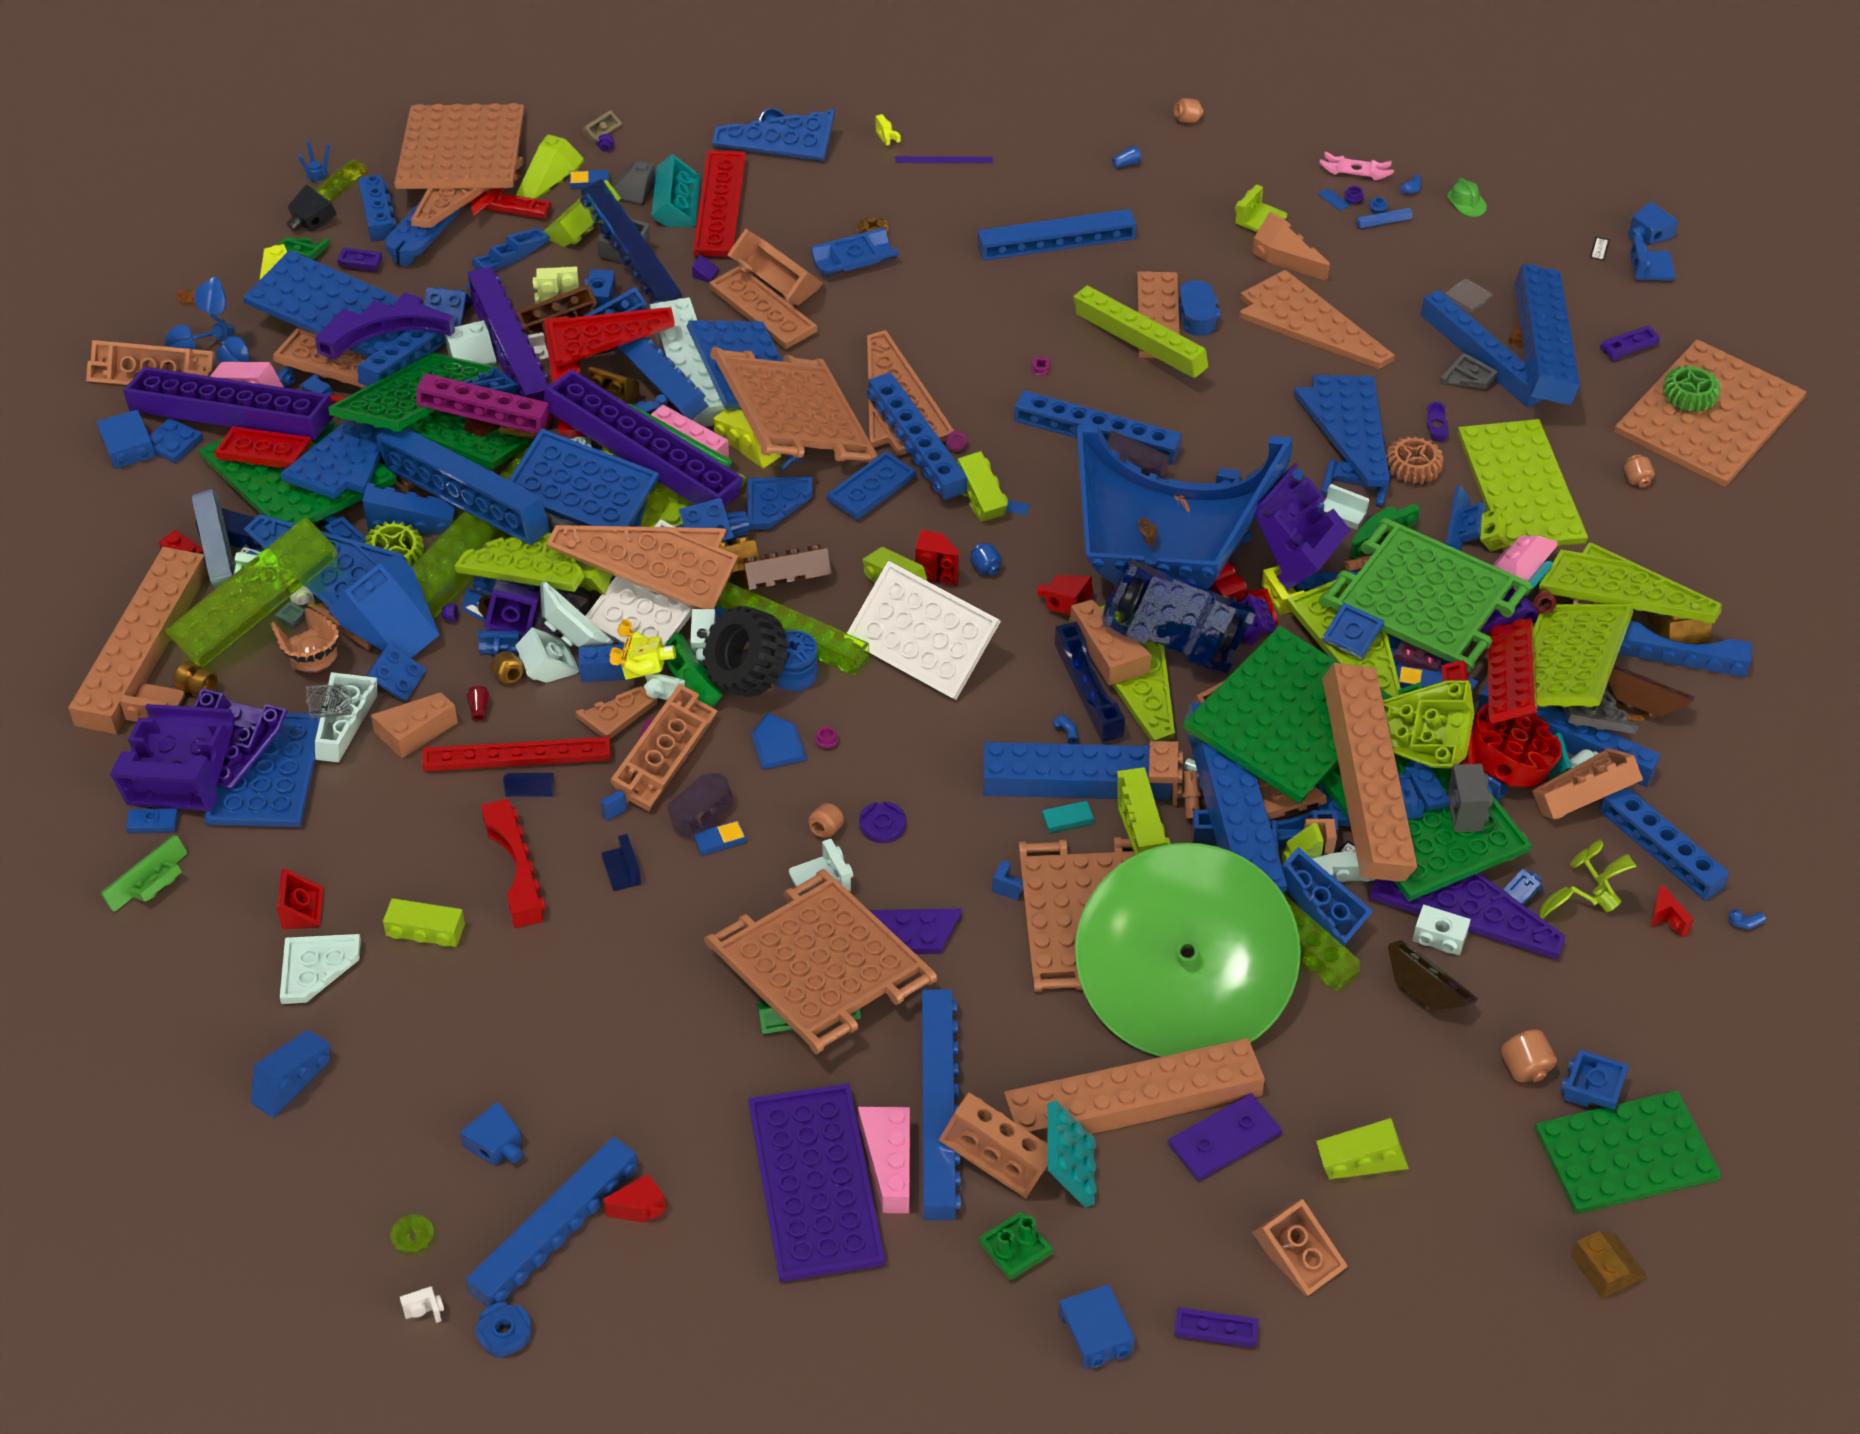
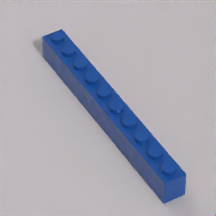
[922,990,961,1220]

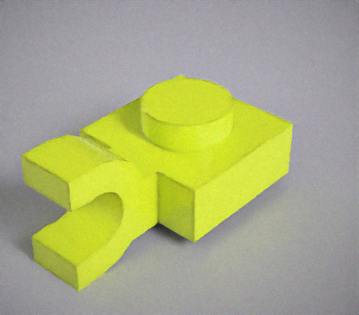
[876,114,901,145]

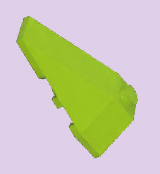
[516,134,584,199]

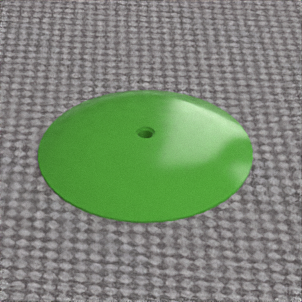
[1075,843,1301,1057]

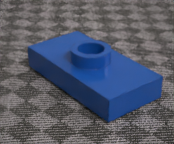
[126,809,179,833]

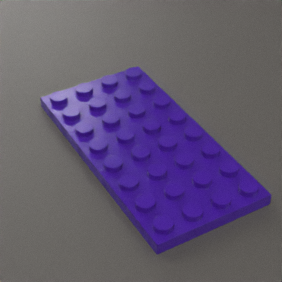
[748,1083,885,1282]

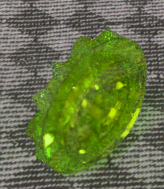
[390,1214,434,1254]

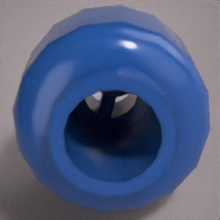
[970,543,1002,576]

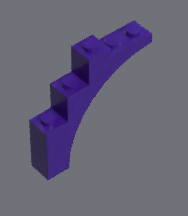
[315,292,455,360]

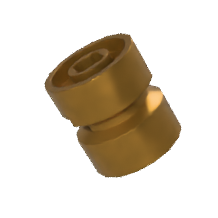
[174,661,218,697]

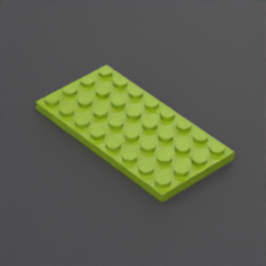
[1457,419,1588,552]
[1534,604,1634,707]

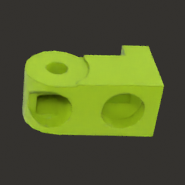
[1480,507,1509,552]

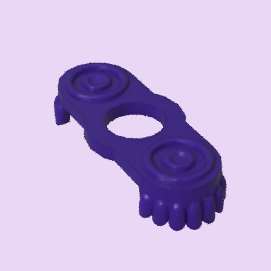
[1427,401,1449,442]

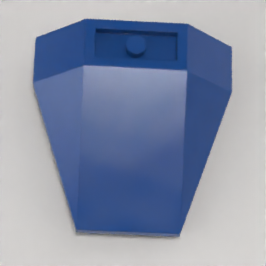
[328,553,440,659]

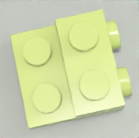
[533,267,579,303]

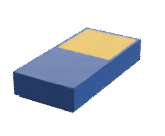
[570,170,609,189]
[1398,666,1443,688]
[693,820,746,856]

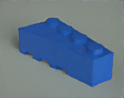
[1282,847,1373,954]

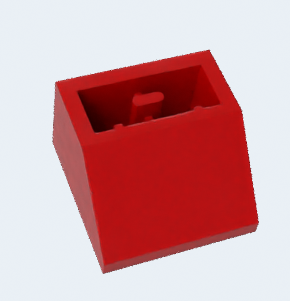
[915,530,959,586]

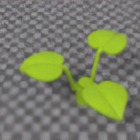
[1540,839,1637,920]

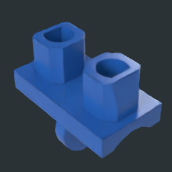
[478,629,520,656]

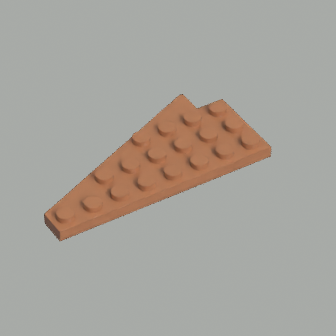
[411,157,523,228]
[1239,270,1395,369]
[273,327,367,389]
[867,330,954,456]

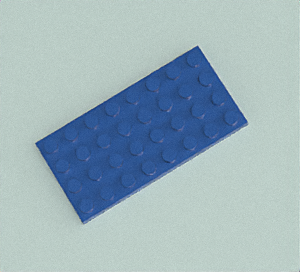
[243,250,408,358]

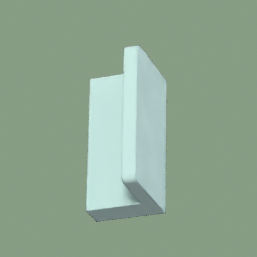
[1324,484,1369,530]

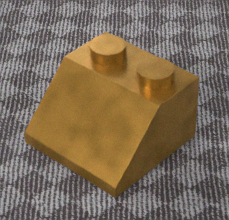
[1571,1231,1647,1299]

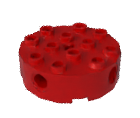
[1473,704,1562,787]

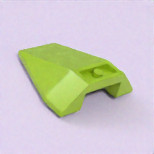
[1383,681,1474,768]

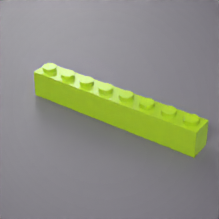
[1073,285,1208,379]

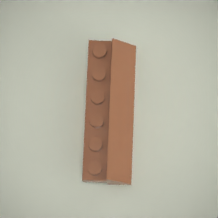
[86,340,215,385]
[610,683,718,812]

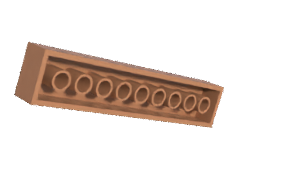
[68,547,208,734]
[1322,663,1417,881]
[1003,1038,1265,1149]

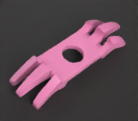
[1319,152,1394,180]

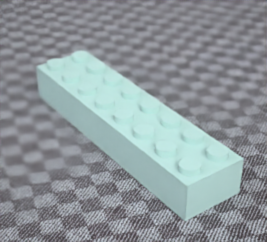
[650,297,725,427]

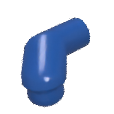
[1053,715,1079,744]
[1728,909,1766,930]

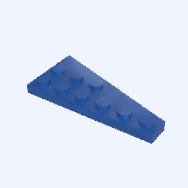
[712,109,835,161]

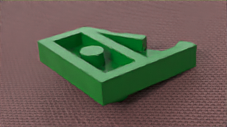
[277,238,330,260]

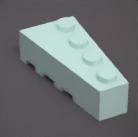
[315,672,377,762]

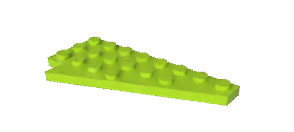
[1539,542,1722,624]
[1286,580,1401,697]
[1069,602,1175,741]

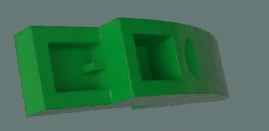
[1349,503,1420,559]
[665,632,723,708]

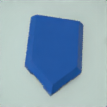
[751,712,807,770]

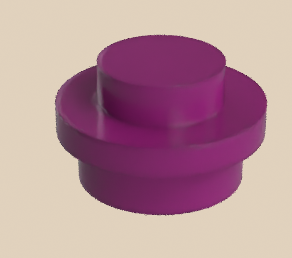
[946,431,967,452]
[815,727,838,748]

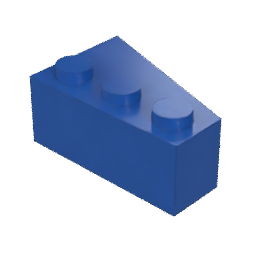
[459,367,518,418]

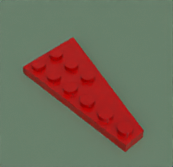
[548,307,675,368]

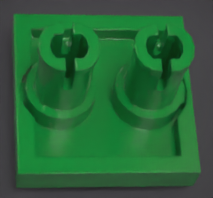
[978,1211,1053,1281]

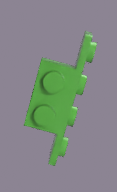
[101,835,187,912]

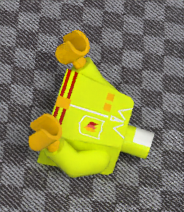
[609,619,676,680]

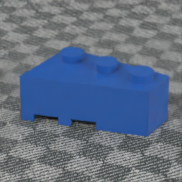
[251,1029,330,1118]

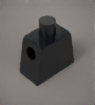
[286,184,337,232]

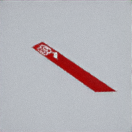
[471,173,520,216]

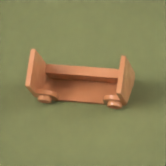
[728,229,823,306]

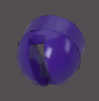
[441,604,459,622]

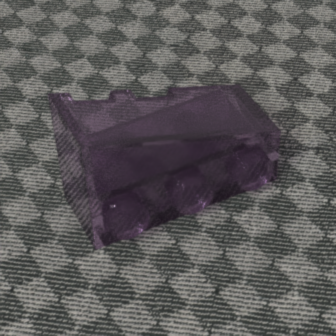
[1108,430,1169,479]

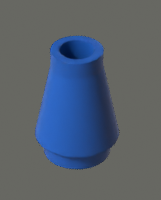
[1112,146,1142,169]

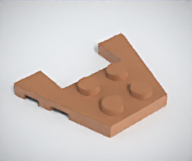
[1256,776,1327,820]

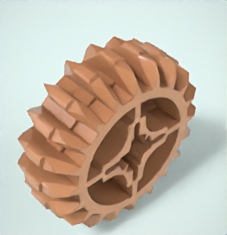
[1386,435,1444,485]

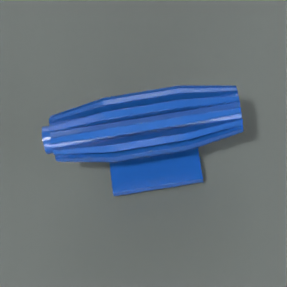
[676,498,750,542]

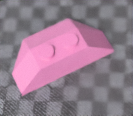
[1493,535,1558,590]

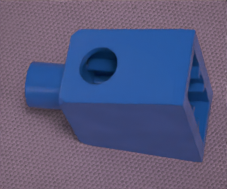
[1628,202,1678,245]
[460,1102,524,1165]

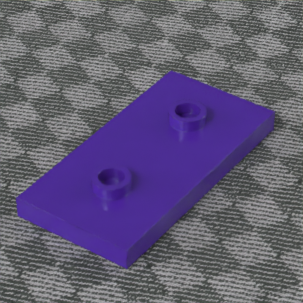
[1168,1093,1282,1181]

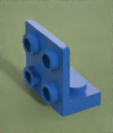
[1630,235,1675,281]
[366,644,426,702]

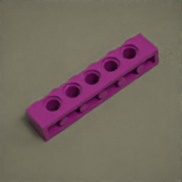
[416,373,549,434]

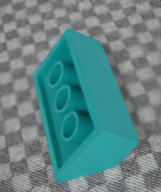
[651,154,701,227]

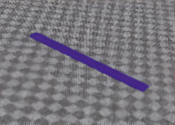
[896,156,993,163]

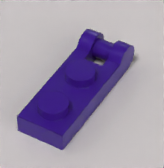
[1600,325,1660,362]

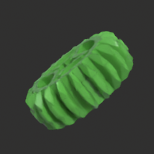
[1663,365,1721,413]

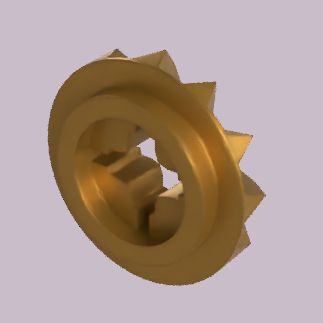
[857,216,889,234]

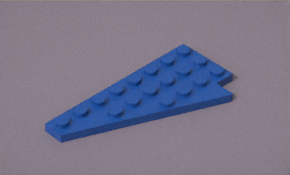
[244,514,406,608]

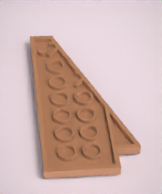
[546,525,738,609]

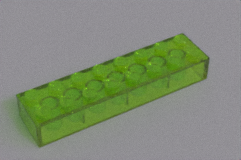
[165,517,338,668]

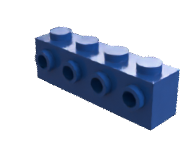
[358,174,397,242]

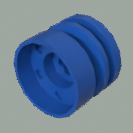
[775,630,818,691]

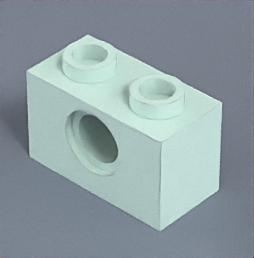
[1412,904,1471,956]

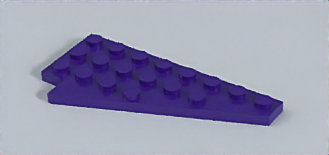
[1369,873,1566,960]

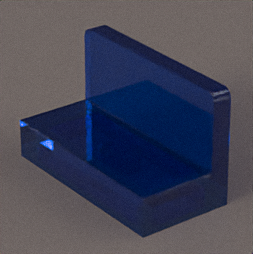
[503,773,554,797]
[601,834,641,891]

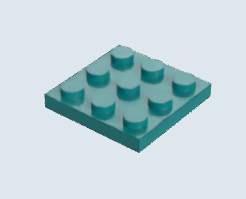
[1047,1100,1097,1208]

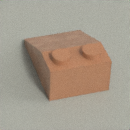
[1252,1199,1348,1296]

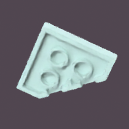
[280,934,361,1004]

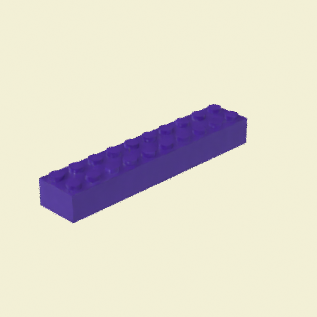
[467,267,554,422]
[123,367,334,440]
[543,369,743,508]

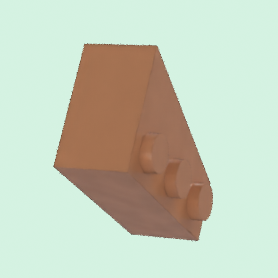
[371,692,458,759]

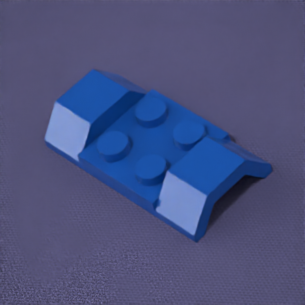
[811,228,899,277]

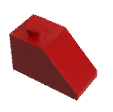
[603,1174,666,1223]

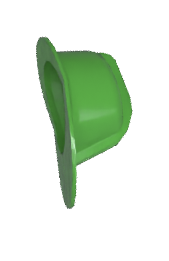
[1447,177,1487,217]

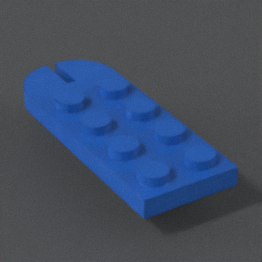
[385,201,461,266]

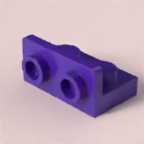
[1236,594,1276,646]

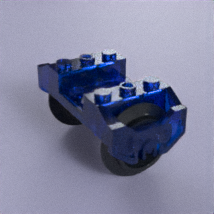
[1102,557,1256,674]

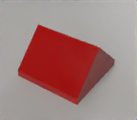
[277,868,324,929]

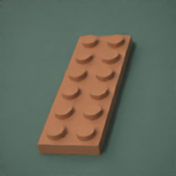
[709,267,817,349]
[1137,271,1180,358]

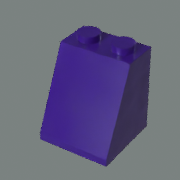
[484,579,540,637]

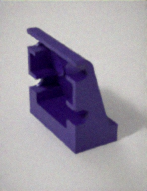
[1255,463,1351,590]
[110,704,235,811]

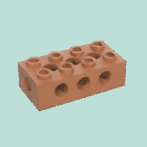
[939,1092,1048,1198]

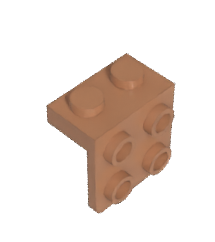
[120,684,185,722]
[1149,741,1183,806]

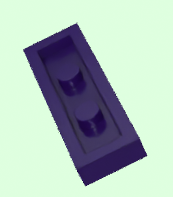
[1174,1307,1259,1348]

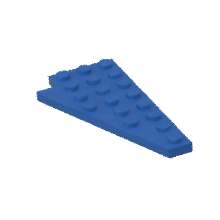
[1294,374,1389,487]
[281,419,386,499]

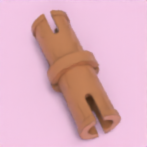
[1182,771,1201,819]

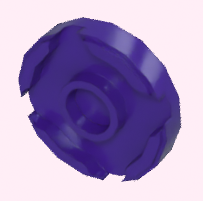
[859,802,906,843]

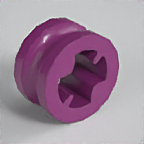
[1031,357,1050,376]

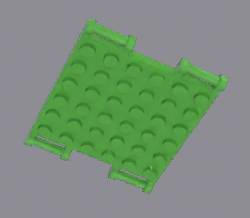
[1319,518,1532,673]

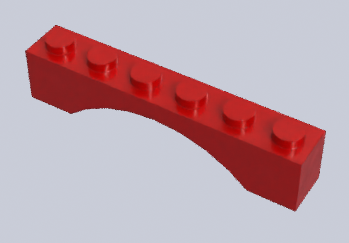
[481,798,546,928]

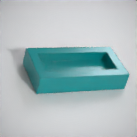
[1042,801,1094,834]

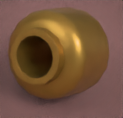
[491,651,524,685]

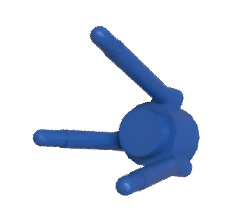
[298,140,330,182]

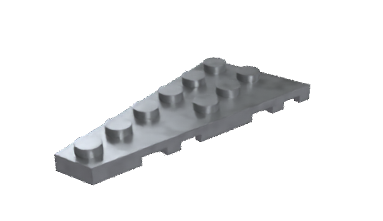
[1563,689,1638,734]

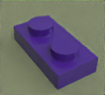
[337,247,383,271]

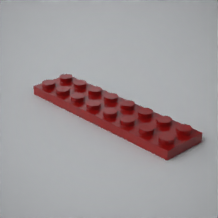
[693,150,746,257]
[1487,618,1538,724]

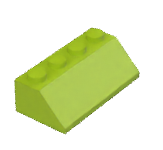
[543,180,621,247]

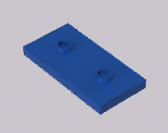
[826,451,917,521]

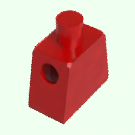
[1037,575,1093,615]

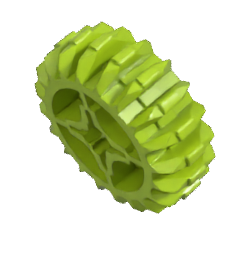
[365,520,424,569]

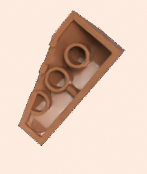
[1252,212,1330,281]

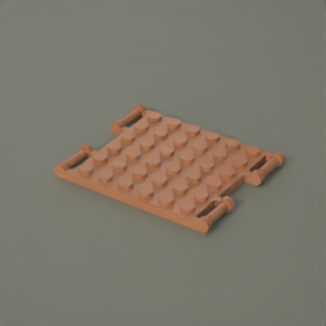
[710,347,877,464]
[1018,837,1135,992]
[704,869,937,1054]

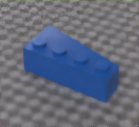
[363,482,459,536]

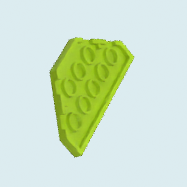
[455,533,584,592]

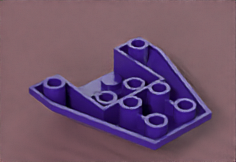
[194,688,288,789]

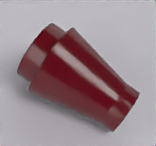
[1534,588,1556,613]
[466,686,489,721]

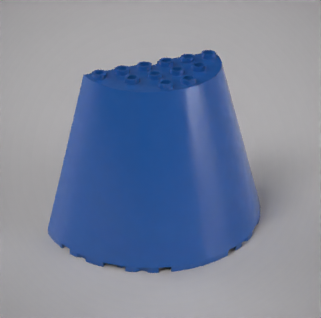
[1077,425,1293,601]

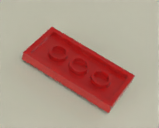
[214,426,312,468]

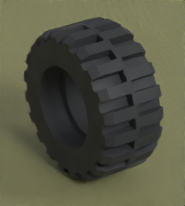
[703,606,788,697]

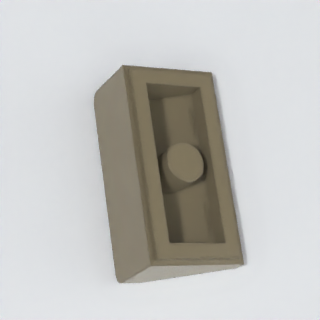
[580,110,623,143]

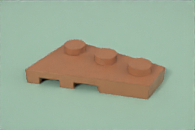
[575,686,658,739]

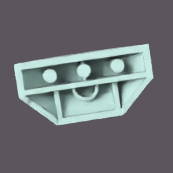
[540,581,614,647]

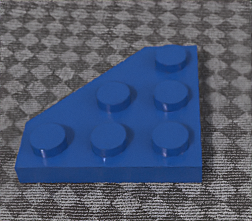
[748,477,812,530]

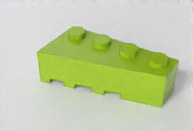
[1117,767,1170,855]

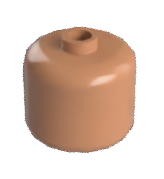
[1500,1029,1557,1083]

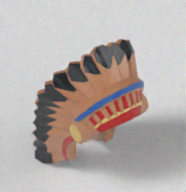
[269,608,339,674]

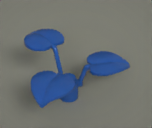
[165,277,251,363]

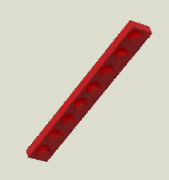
[422,737,611,772]

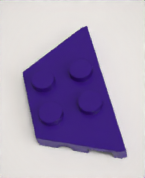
[869,908,962,954]

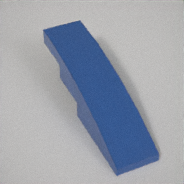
[472,227,550,272]

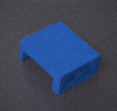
[96,410,155,469]
[1058,1284,1135,1369]

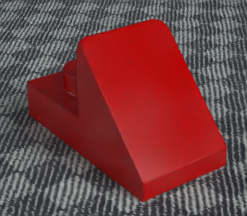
[1650,885,1694,937]

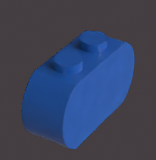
[1178,280,1220,336]

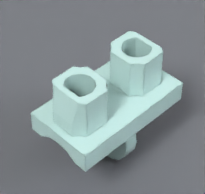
[644,673,685,700]

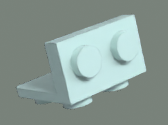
[789,839,853,896]

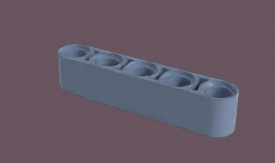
[192,488,235,590]

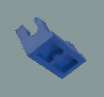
[1397,767,1424,819]

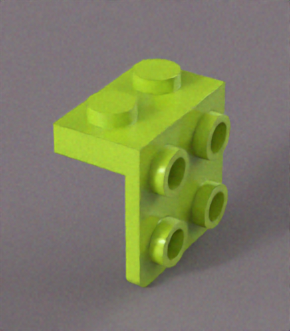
[1235,184,1287,232]

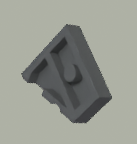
[1440,353,1498,389]

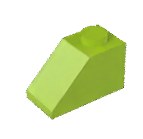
[1282,823,1324,863]

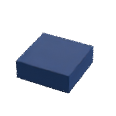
[601,790,627,821]

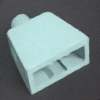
[691,609,716,665]

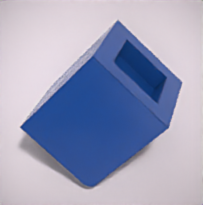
[992,860,1023,901]

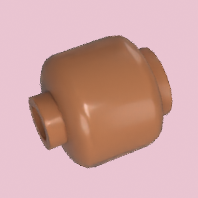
[1174,98,1203,124]
[1623,454,1655,488]
[809,803,844,838]

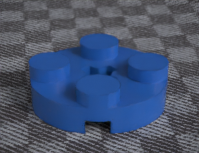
[476,1302,531,1358]

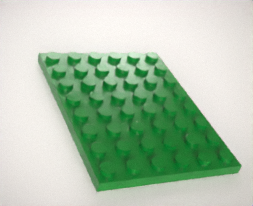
[198,419,397,527]
[1182,626,1393,804]
[1320,754,1532,901]

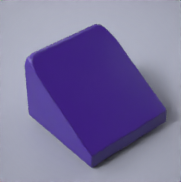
[692,255,719,282]

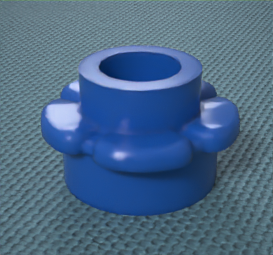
[1369,197,1388,214]

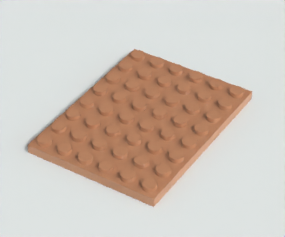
[395,103,525,189]
[1614,339,1807,488]

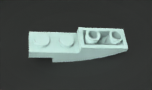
[1286,851,1376,890]

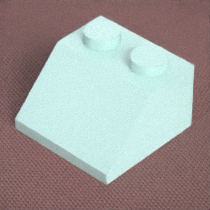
[445,320,497,366]
[516,627,579,683]

